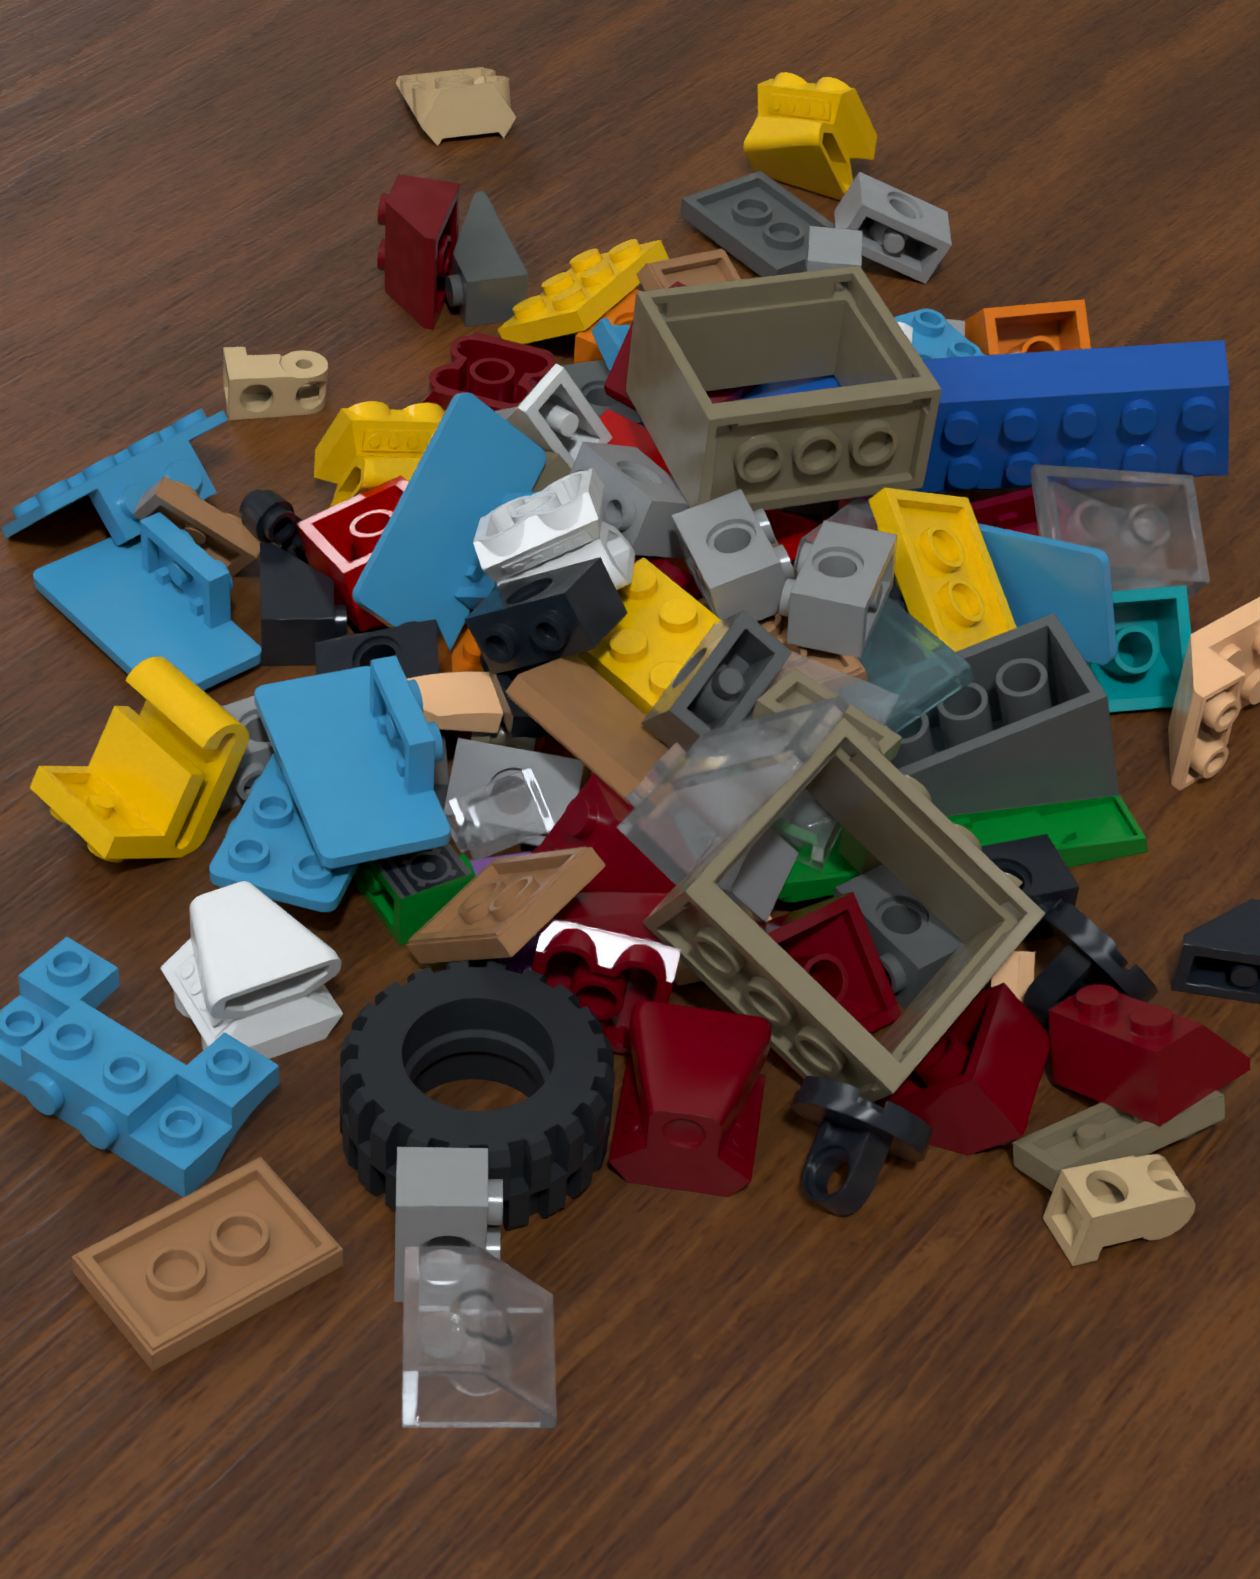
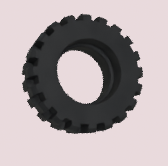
[340,961,615,1231]

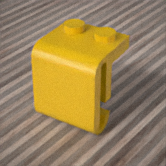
[30,657,249,863]

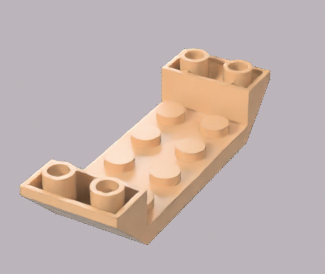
[1168,597,1260,791]

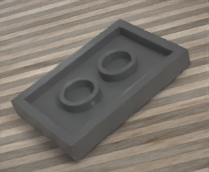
[680,171,835,277]

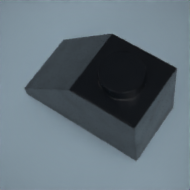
[260,543,347,666]
[1171,899,1260,1004]

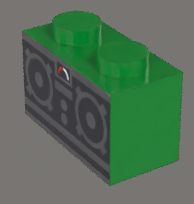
[351,843,475,946]

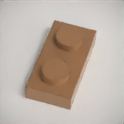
[132,476,264,577]

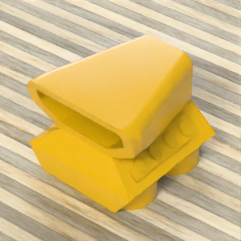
[743,72,877,200]
[314,401,446,508]

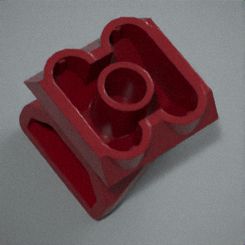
[420,332,558,411]
[531,890,681,1054]
[609,1001,772,1197]

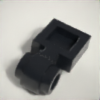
[239,489,306,561]

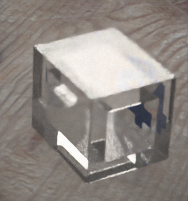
[447,768,555,862]

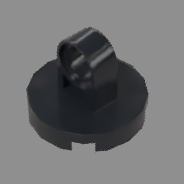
[1023,899,1158,1031]
[791,1076,933,1215]

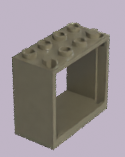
[626,265,942,511]
[642,718,1045,1102]

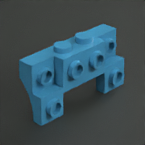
[0,937,280,1197]

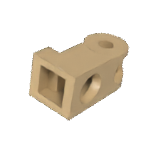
[223,347,328,420]
[1043,1154,1196,1266]

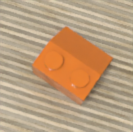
[964,299,1091,355]

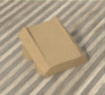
[396,67,516,146]

